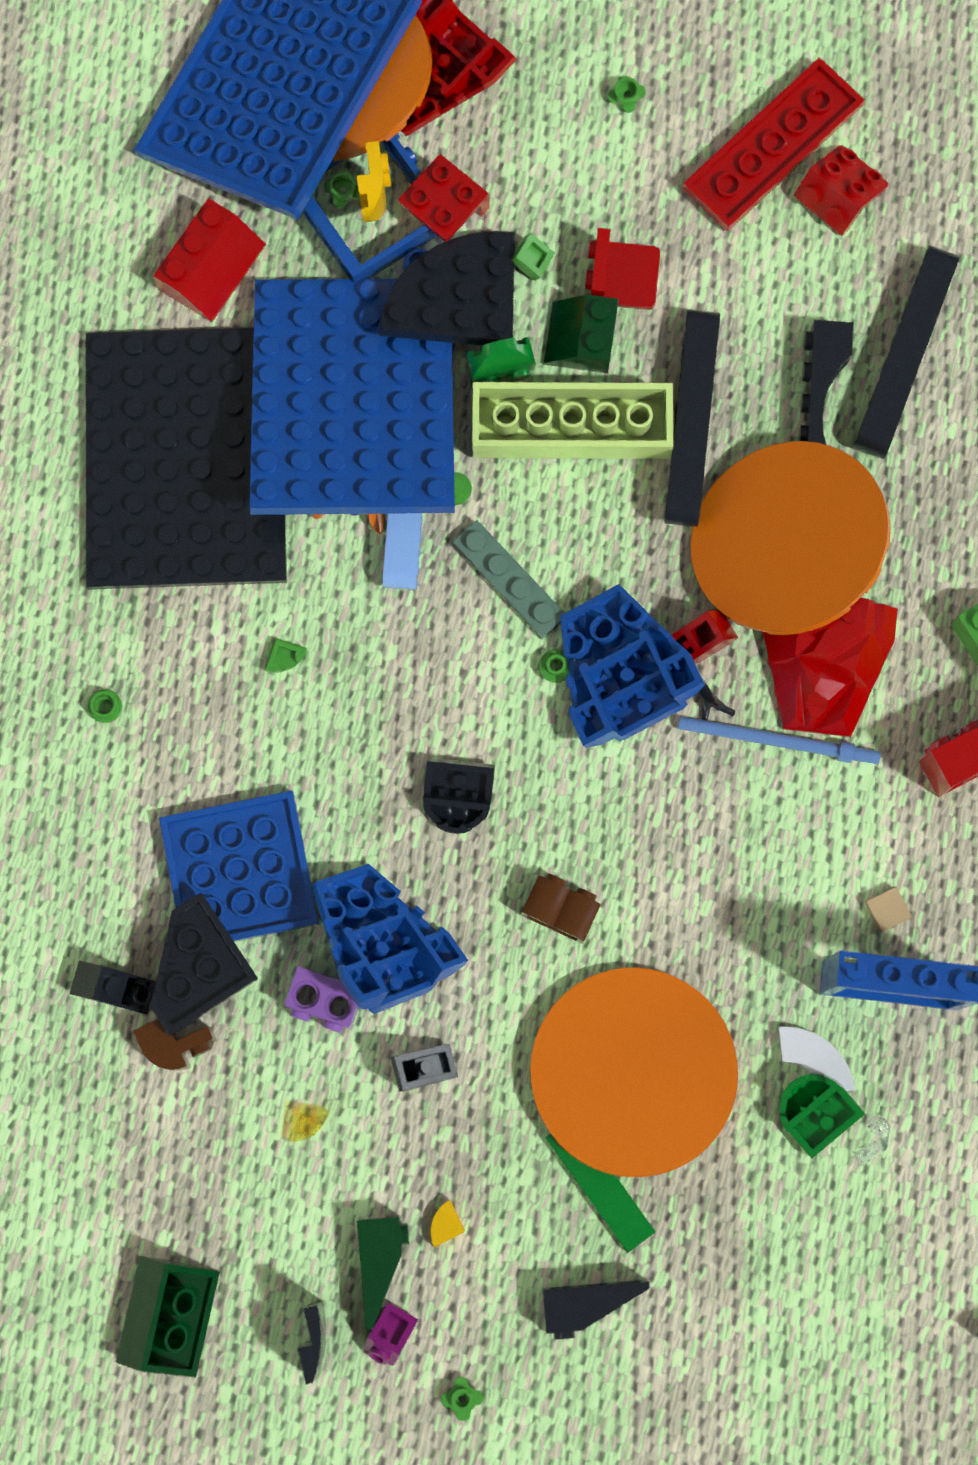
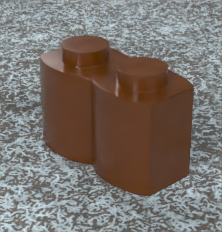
[521,873,601,944]

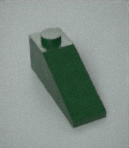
[357,1216,409,1329]

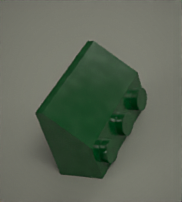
[115,1256,220,1378]

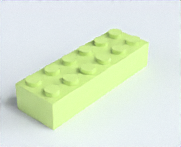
[472,382,673,459]

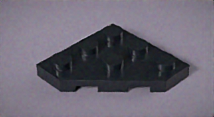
[150,892,258,1037]

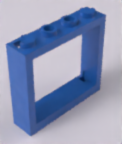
[302,134,437,282]
[820,951,978,1011]

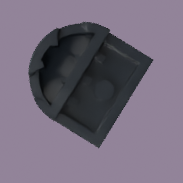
[423,758,495,834]

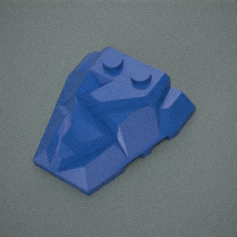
[560,584,706,748]
[312,864,468,1014]

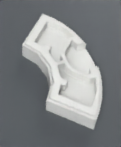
[778,1027,855,1091]

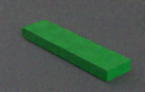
[545,1134,656,1253]

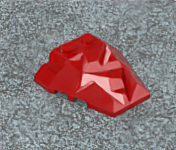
[401,0,517,137]
[761,598,898,737]

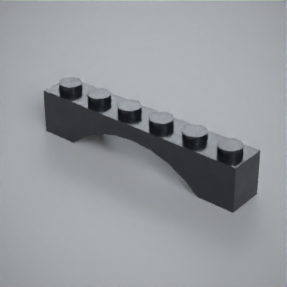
[798,320,854,445]

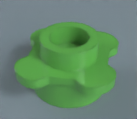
[608,76,646,113]
[324,171,360,208]
[441,1377,483,1421]

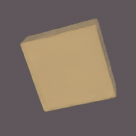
[864,886,912,933]

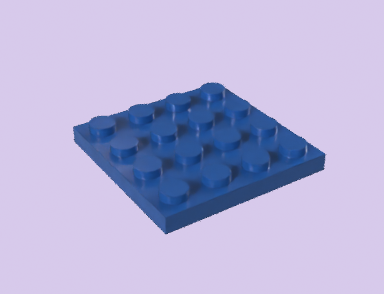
[159,790,319,942]

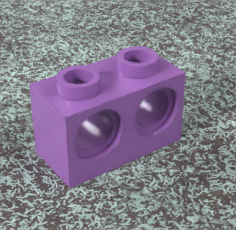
[284,966,359,1033]

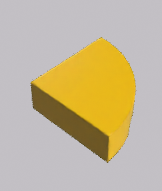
[431,1200,466,1248]

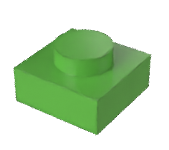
[511,233,555,281]

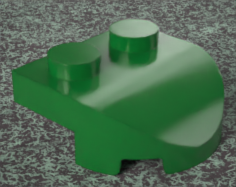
[465,337,536,386]
[780,1074,866,1159]

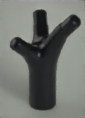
[697,679,735,720]

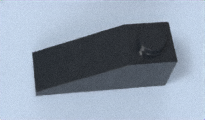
[542,1280,650,1339]

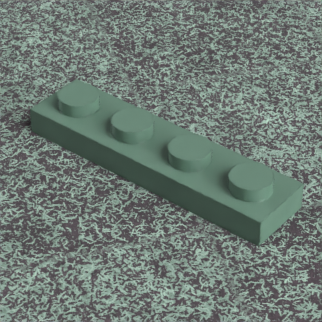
[453,520,565,639]

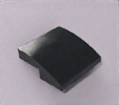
[298,1301,326,1384]

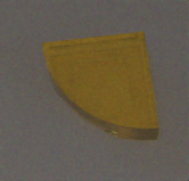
[289,1106,329,1142]

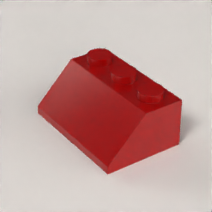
[153,198,266,323]

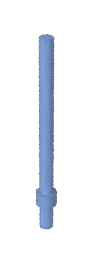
[678,716,881,765]

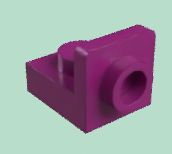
[363,1302,419,1366]

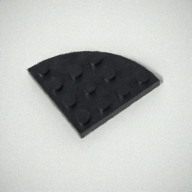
[379,231,515,346]

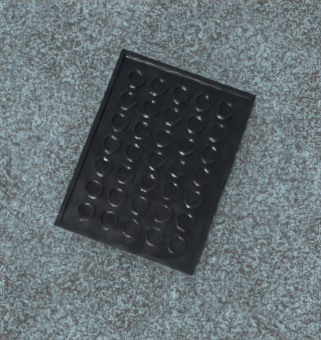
[86,327,287,590]

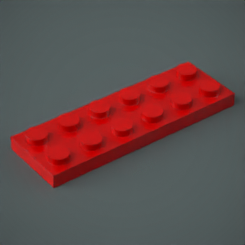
[682,57,865,232]

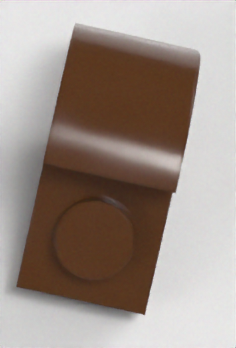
[133,1019,217,1071]

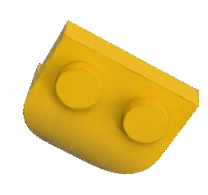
[357,141,391,223]

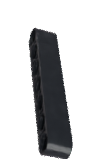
[853,245,960,459]
[664,309,720,527]

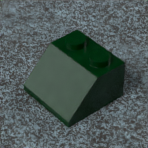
[544,294,619,374]

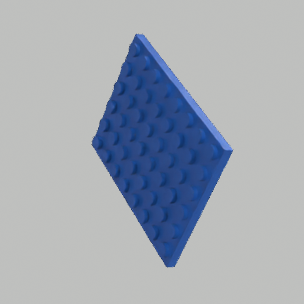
[134,0,422,220]
[250,279,455,515]

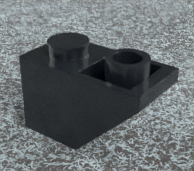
[69,961,156,1015]

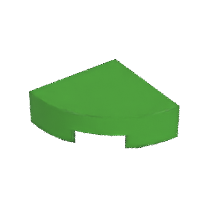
[264,638,307,673]

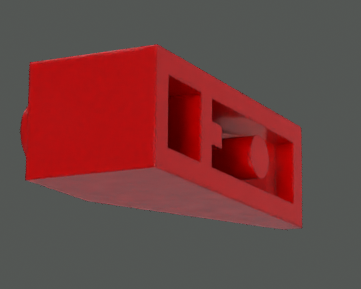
[671,610,738,664]

